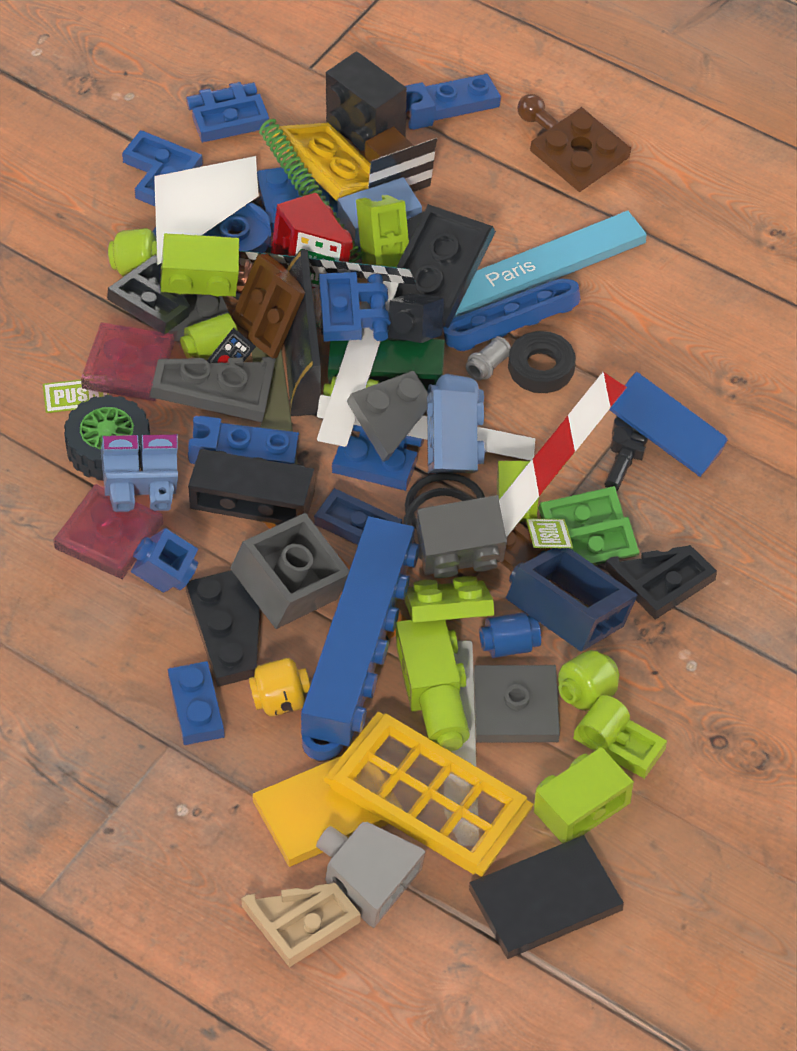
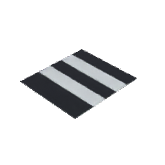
[368,138,437,192]

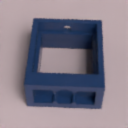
[505,548,638,652]

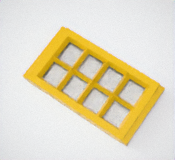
[324,712,534,877]

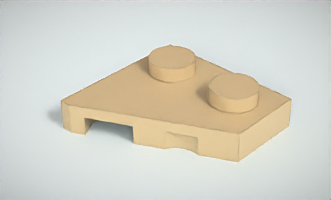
[241,883,361,968]

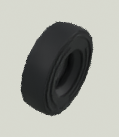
[508,331,576,393]

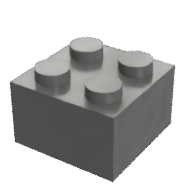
[416,495,507,578]
[230,513,350,629]

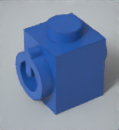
[131,528,198,593]

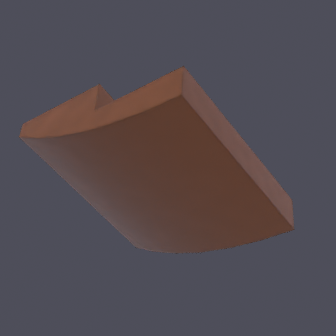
[232,254,305,359]

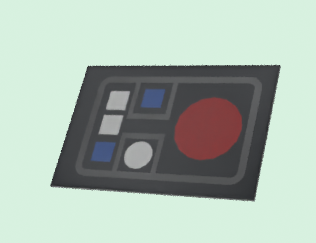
[207,327,256,363]

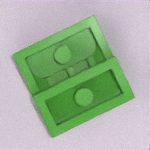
[538,486,639,565]

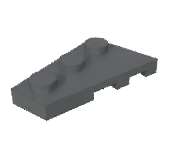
[150,357,275,422]

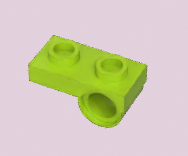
[573,695,667,779]

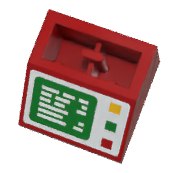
[271,193,353,290]

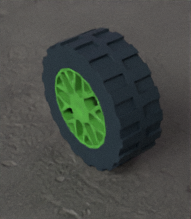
[64,395,150,481]

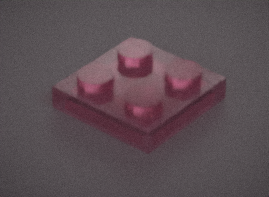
[81,322,175,401]
[53,484,163,580]

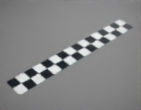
[239,251,416,284]

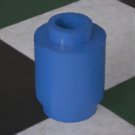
[479,612,541,658]

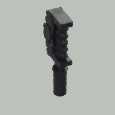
[604,416,648,491]

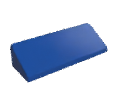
[609,372,728,477]

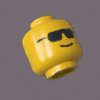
[249,658,311,717]

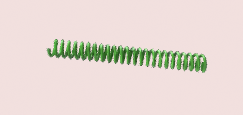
[259,119,362,263]

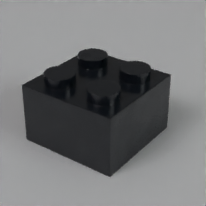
[326,51,407,151]

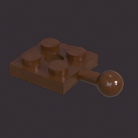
[517,94,631,192]

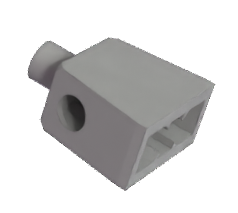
[316,822,426,928]

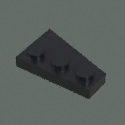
[185,570,260,687]

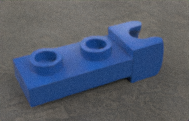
[405,74,501,130]
[188,416,299,464]

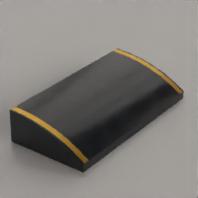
[284,250,321,416]

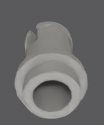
[466,336,511,381]

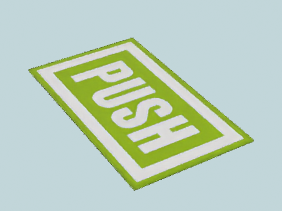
[43,377,109,413]
[526,519,573,548]

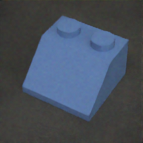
[427,390,485,473]

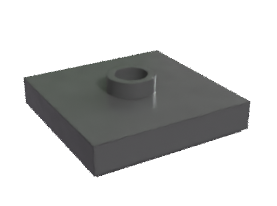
[474,665,560,743]

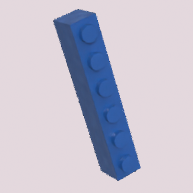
[301,516,420,746]

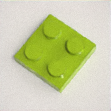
[405,576,494,623]

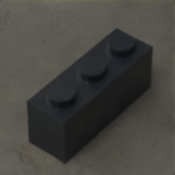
[188,449,315,524]

